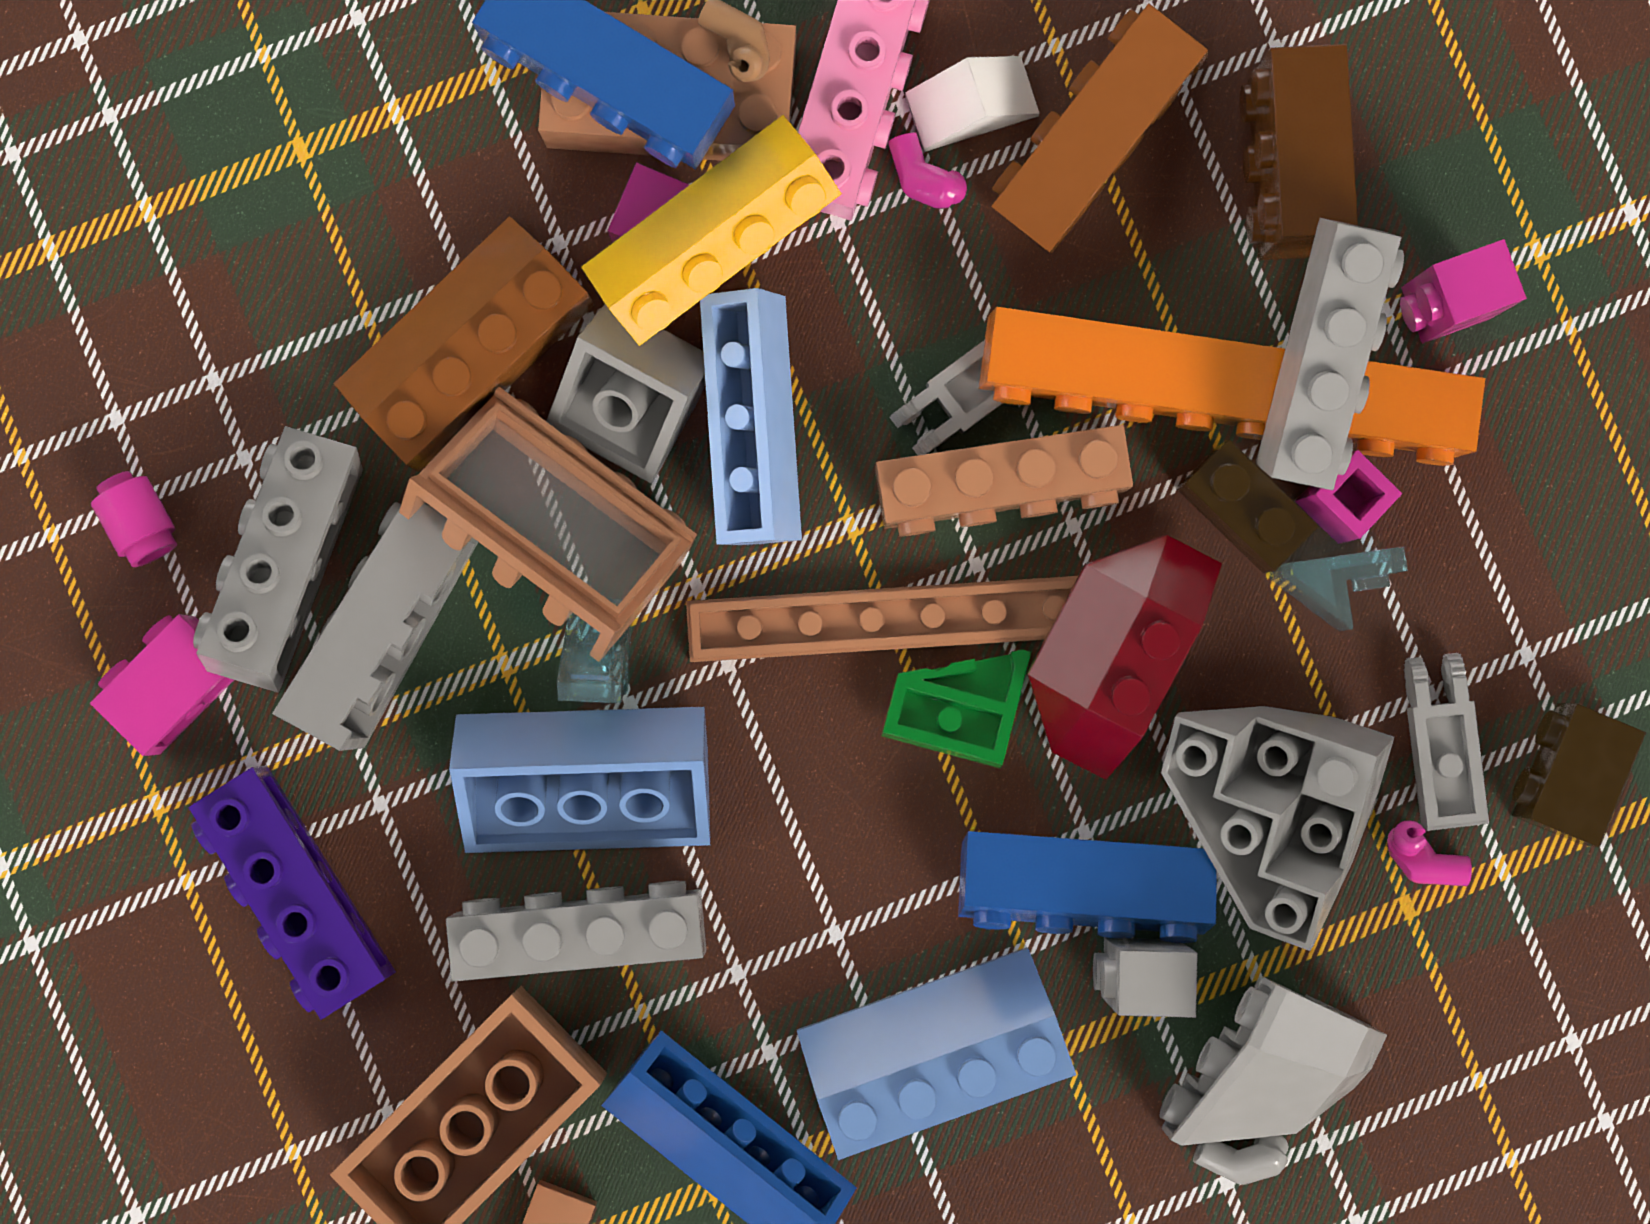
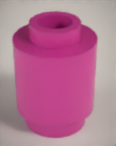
[91,471,177,567]

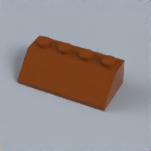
[333,216,595,472]

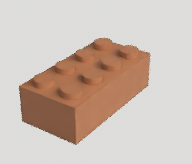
[538,12,796,161]
[330,986,607,1224]

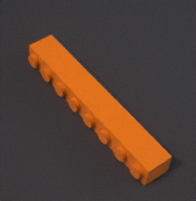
[978,307,1486,466]

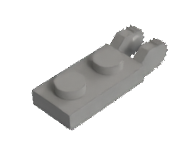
[889,340,1003,455]
[1404,653,1489,831]

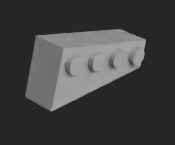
[272,502,478,751]

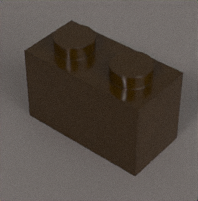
[1176,439,1319,573]
[1512,703,1646,848]

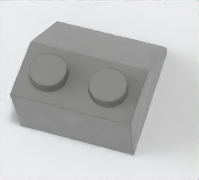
[546,304,706,484]

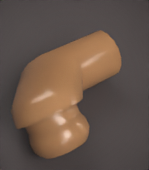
[698,0,770,82]

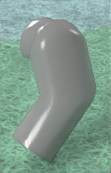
[1193,1135,1289,1185]

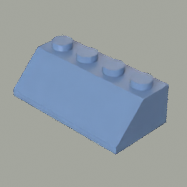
[449,707,710,853]
[797,947,1076,1160]

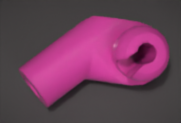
[888,133,967,209]
[1387,820,1472,886]

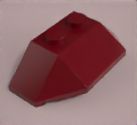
[1027,534,1222,780]

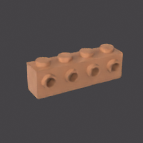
[875,425,1133,537]

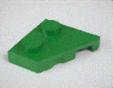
[881,649,1031,768]

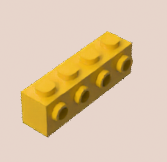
[581,115,842,346]

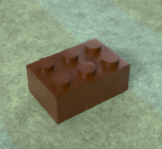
[1239,44,1358,261]

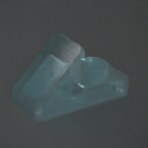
[1270,546,1408,631]
[557,599,631,703]

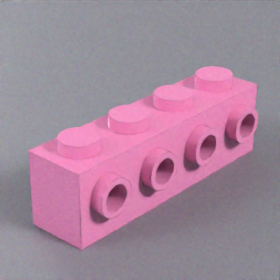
[798,0,929,221]

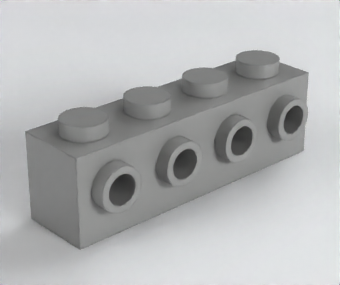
[1256,218,1404,490]
[193,426,363,693]
[446,881,707,982]

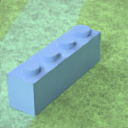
[700,288,802,545]

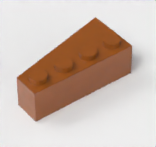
[991,3,1208,253]

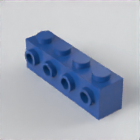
[472,0,735,170]
[958,831,1217,943]
[601,1031,857,1224]

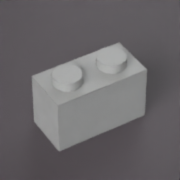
[1093,937,1197,1018]

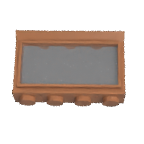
[399,387,697,662]

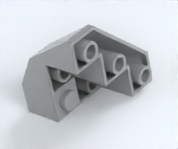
[1161,706,1394,951]
[1159,977,1387,1146]

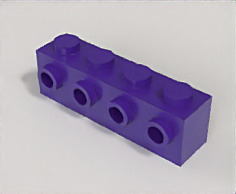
[188,765,396,1020]

